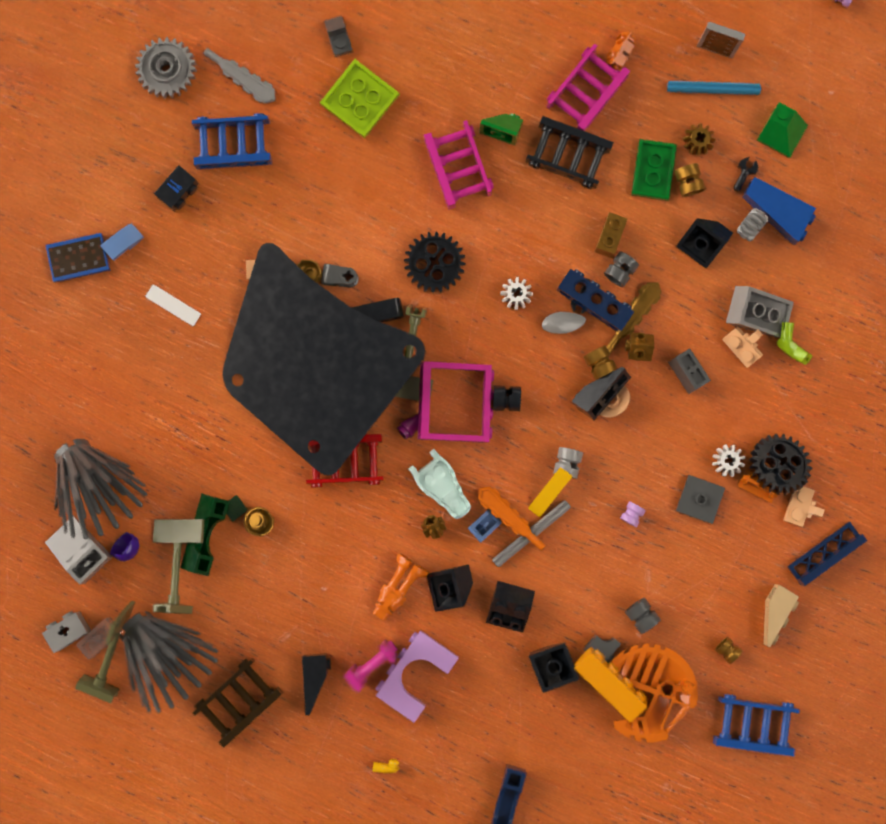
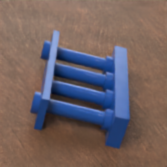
[192,113,272,169]
[713,694,800,757]

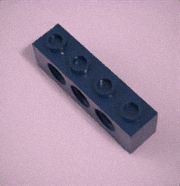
[556,269,634,333]

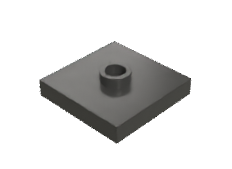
[676,475,725,524]

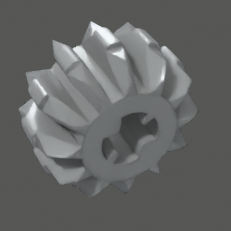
[737,208,768,241]

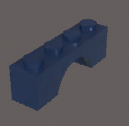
[491,764,527,824]

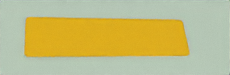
[528,467,572,517]

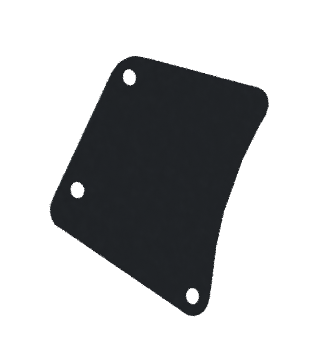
[223,243,425,475]

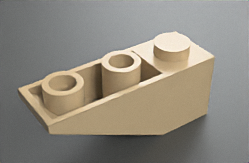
[764,584,799,647]

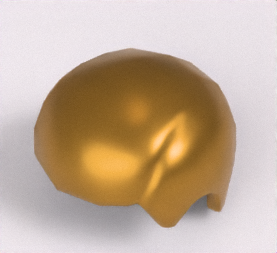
[297,259,322,283]
[243,507,274,537]

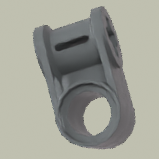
[321,264,359,288]

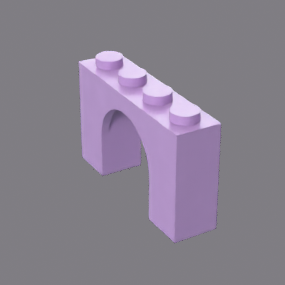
[375,630,459,723]

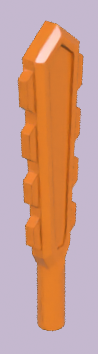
[478,487,546,551]

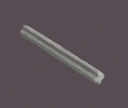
[493,500,571,567]

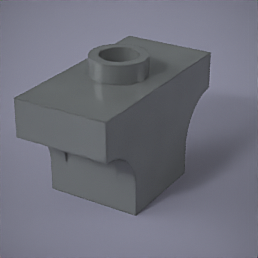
[583,635,621,663]

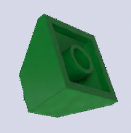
[757,102,808,158]
[479,113,523,146]

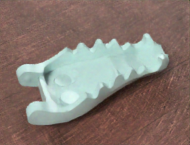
[408,449,471,519]

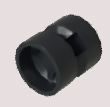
[493,386,521,412]

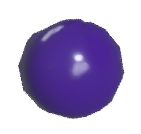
[110,532,140,562]

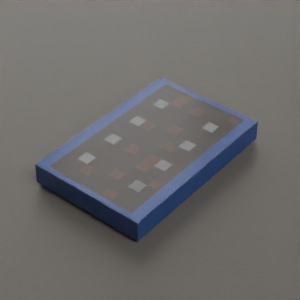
[45,233,110,283]

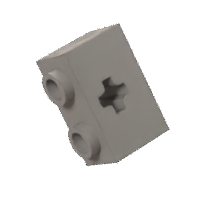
[42,611,91,653]

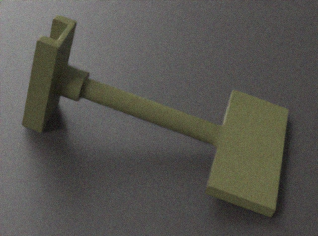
[395,305,433,401]
[153,519,204,614]
[75,601,135,703]

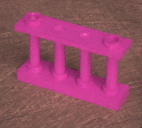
[547,44,630,131]
[424,120,494,210]
[345,639,398,692]

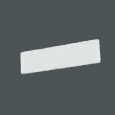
[145,285,201,326]

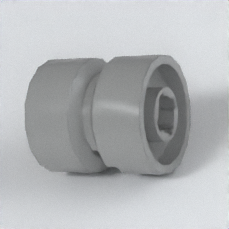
[553,447,583,479]

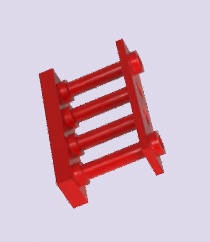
[306,434,384,488]

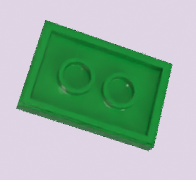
[631,139,677,201]

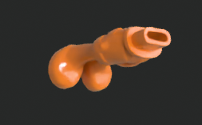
[373,553,429,621]

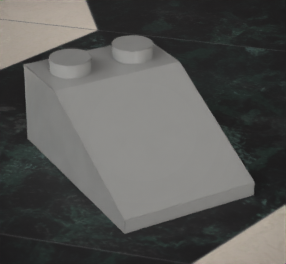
[726,286,794,338]

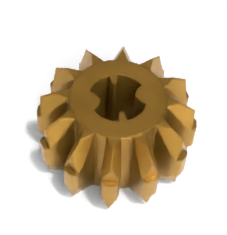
[683,123,716,156]

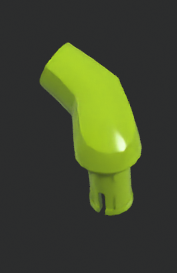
[777,322,812,365]

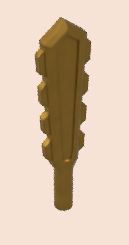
[606,282,661,354]

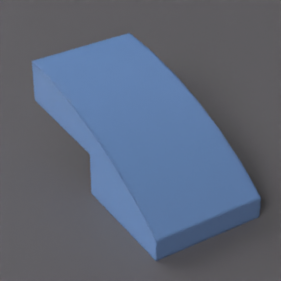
[100,223,144,261]

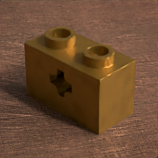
[595,212,627,258]

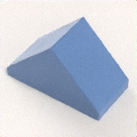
[468,509,502,543]

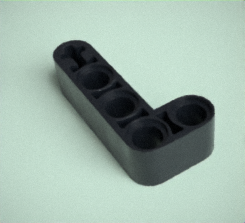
[352,298,404,323]

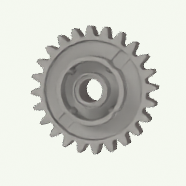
[135,37,197,99]

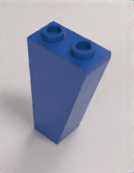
[742,177,816,245]

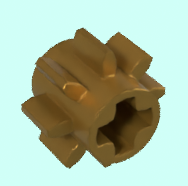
[421,515,446,539]

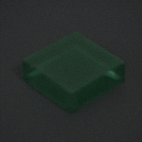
[227,495,248,522]

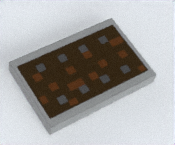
[697,22,745,58]

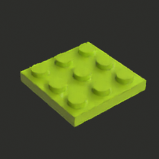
[320,59,400,139]

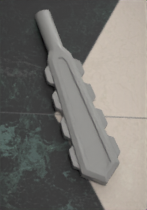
[203,48,276,104]

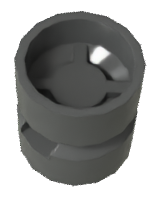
[604,251,639,288]
[625,597,661,634]

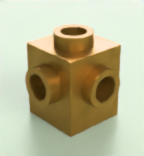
[625,332,654,361]

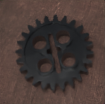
[404,231,466,294]
[749,434,812,495]

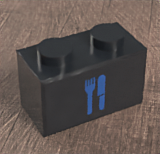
[154,165,199,212]

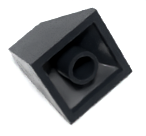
[676,218,733,268]
[427,564,473,612]

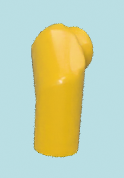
[372,759,399,773]

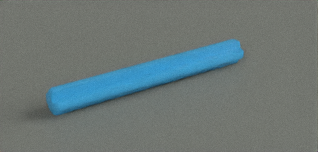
[667,81,761,95]

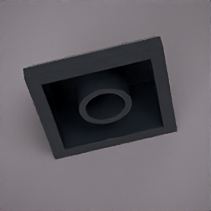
[528,642,580,693]

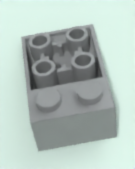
[45,515,113,585]

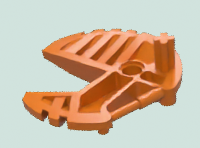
[609,643,698,743]

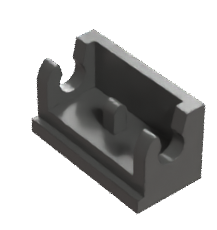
[668,349,711,394]

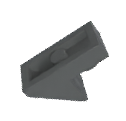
[324,16,353,57]

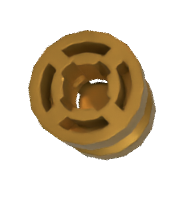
[715,637,743,664]

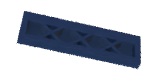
[787,522,868,586]

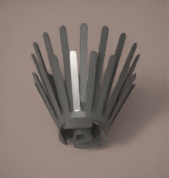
[54,439,147,539]
[119,611,219,713]

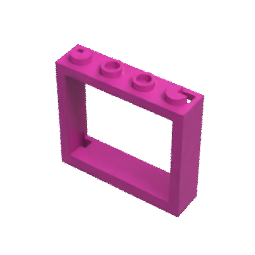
[417,361,494,443]

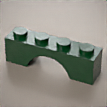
[180,494,230,576]

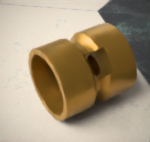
[674,163,706,197]
[584,346,618,380]

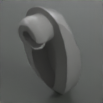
[542,312,586,334]

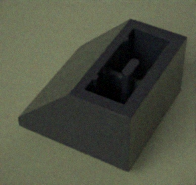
[486,581,535,633]

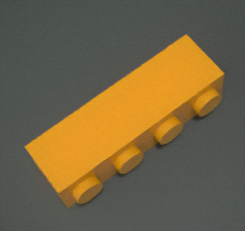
[574,647,647,723]

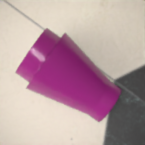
[397,414,418,439]

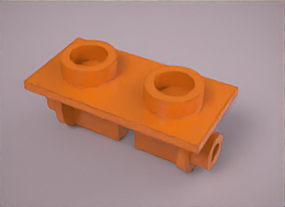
[605,31,636,71]
[737,469,778,503]

